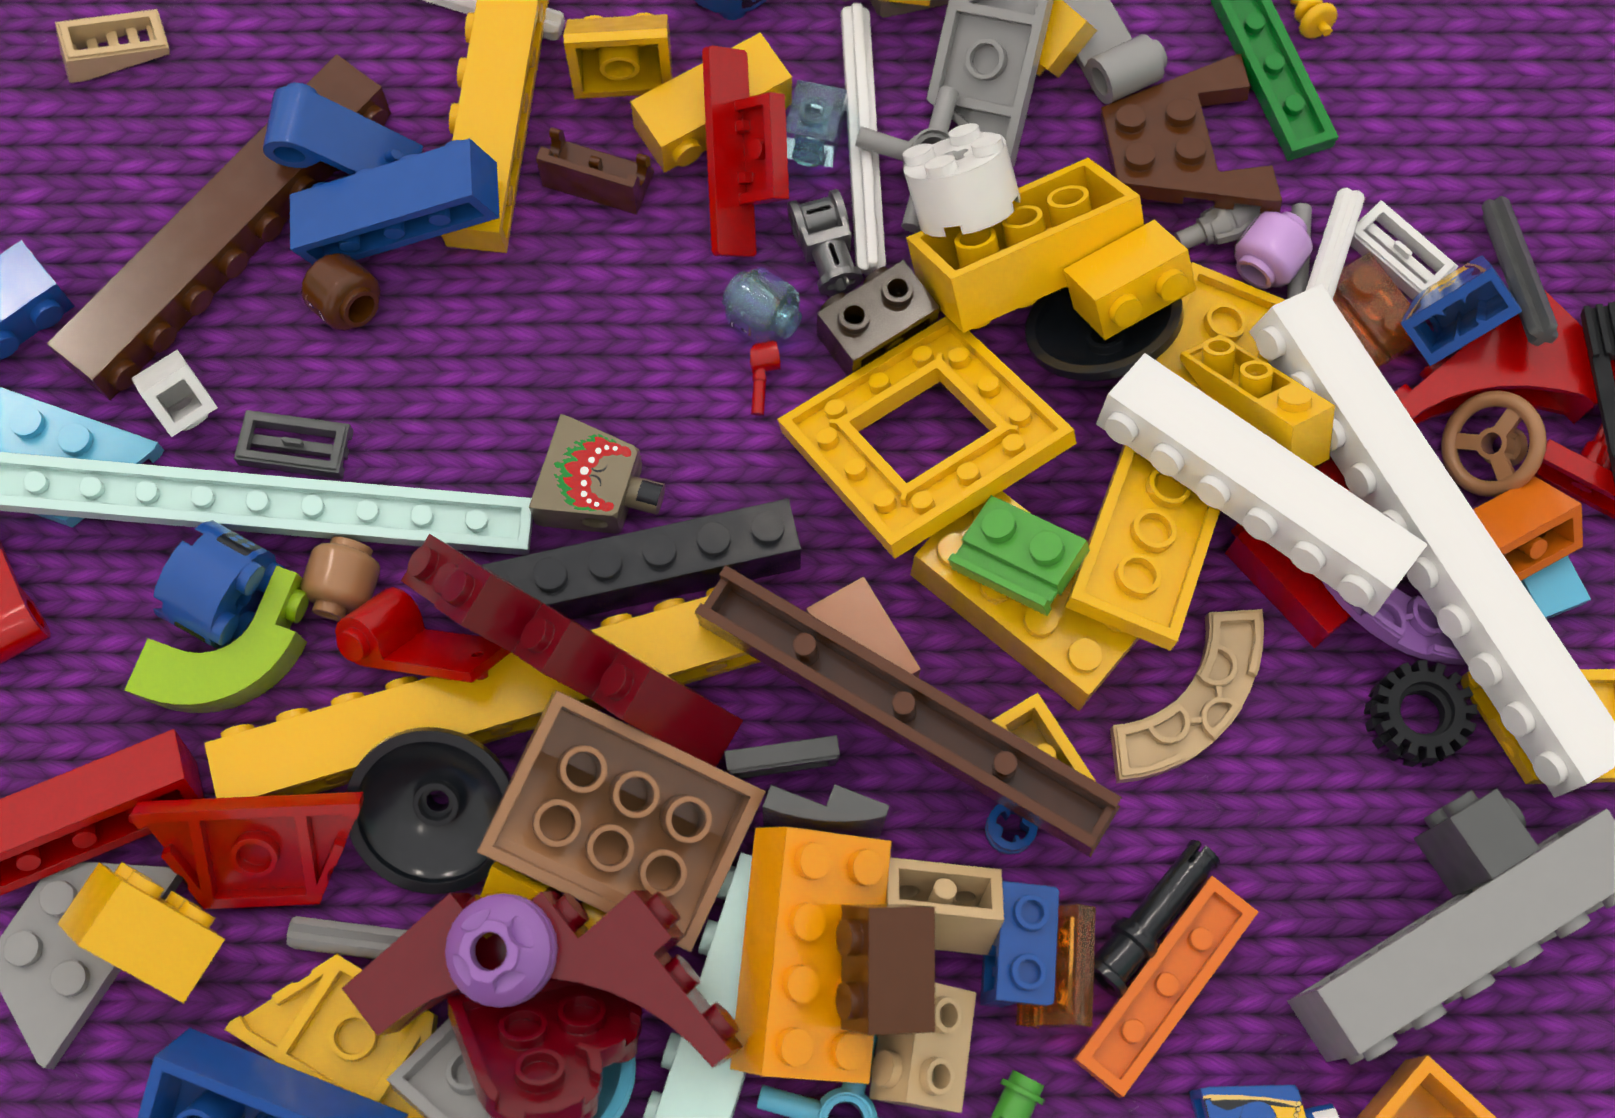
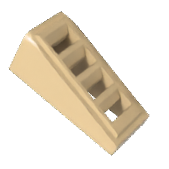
[55,9,170,83]

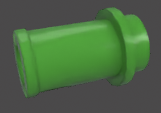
[991,1070,1045,1118]

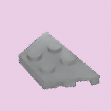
[926,0,1054,167]
[0,862,184,1070]

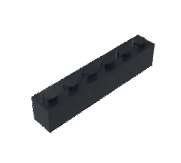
[482,498,801,619]

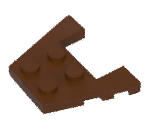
[1100,54,1282,214]

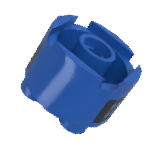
[153,520,286,649]

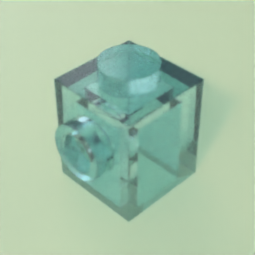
[786,80,847,168]

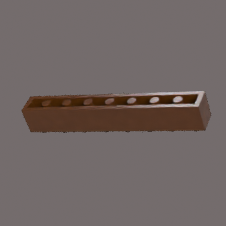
[47,54,391,401]

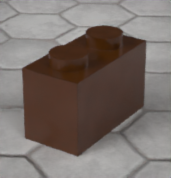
[836,904,935,1035]

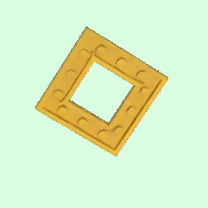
[777,316,1077,559]

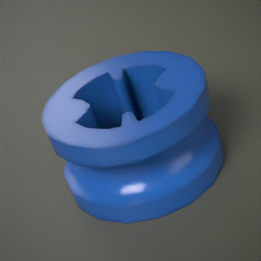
[985,804,1038,855]

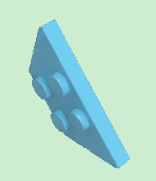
[0,387,164,528]

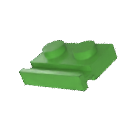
[948,495,1090,616]

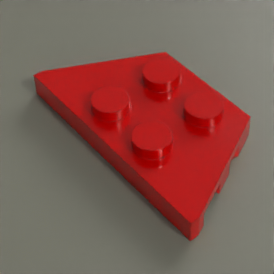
[131,792,364,909]

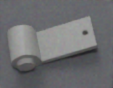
[1063,0,1167,105]

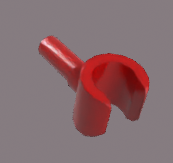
[750,340,781,416]

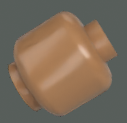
[300,536,380,621]

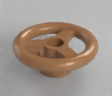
[1441,391,1547,497]

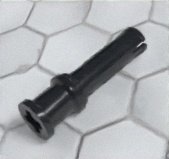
[1081,840,1220,998]

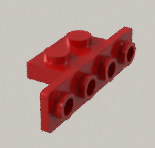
[702,45,789,258]

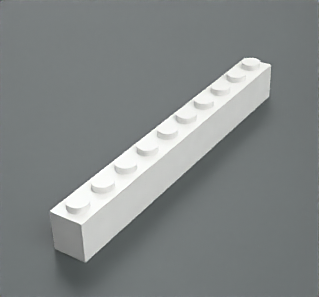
[1249,283,1615,798]

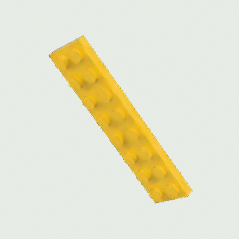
[1065,262,1285,651]

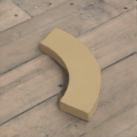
[1110,609,1264,784]

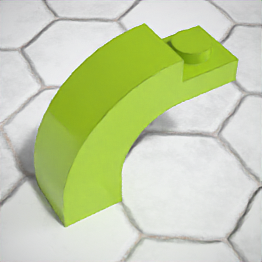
[124,565,309,713]

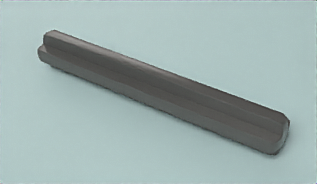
[1482,196,1558,346]

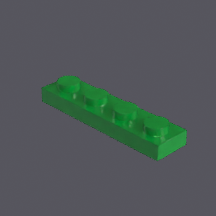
[1210,0,1338,162]

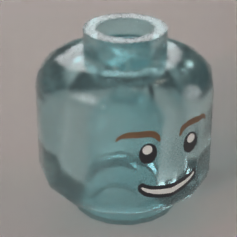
[722,267,802,343]

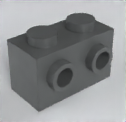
[1413,789,1540,896]

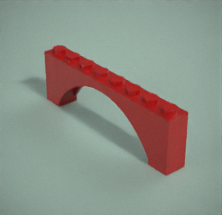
[1225,291,1615,648]

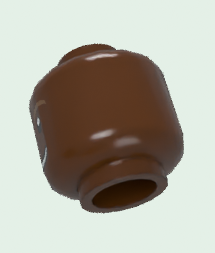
[301,253,381,331]

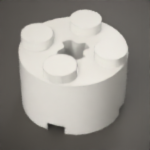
[903,123,1021,237]

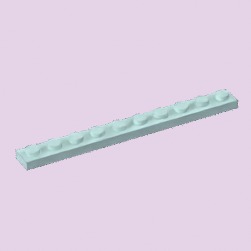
[0,452,533,555]

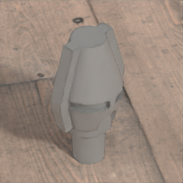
[1174,204,1261,249]

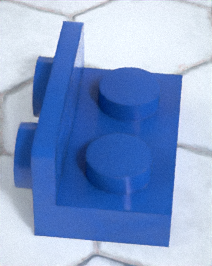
[980,881,1059,1008]

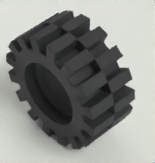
[1364,660,1478,767]

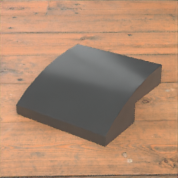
[762,784,890,838]

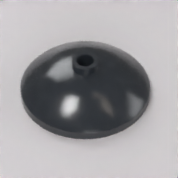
[1025,287,1184,382]
[346,727,511,894]

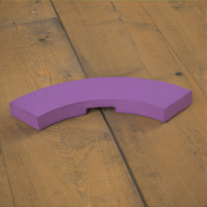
[1322,581,1466,665]

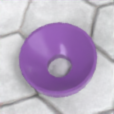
[445,893,558,1007]

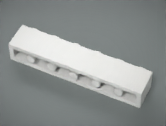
[1096,353,1428,617]

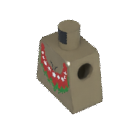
[529,414,666,534]

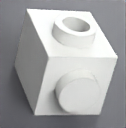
[132,349,218,437]

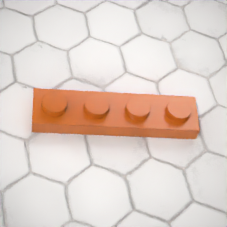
[1073,876,1259,1098]

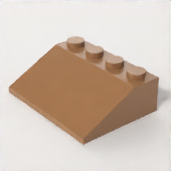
[477,691,766,952]

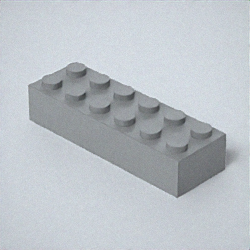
[1287,809,1615,1065]

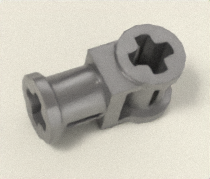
[787,189,863,296]

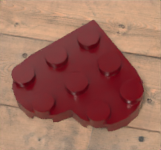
[447,978,642,1118]

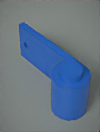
[263,83,423,175]

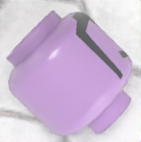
[1234,211,1313,289]

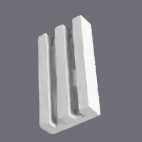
[1350,200,1458,300]

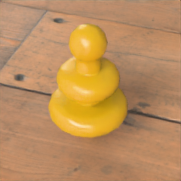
[1290,0,1338,39]

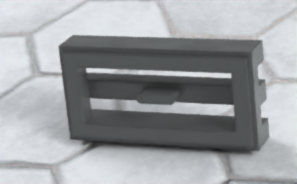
[234,410,354,480]
[724,735,840,779]

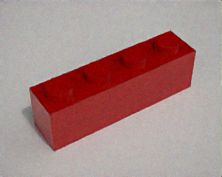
[0,729,205,896]

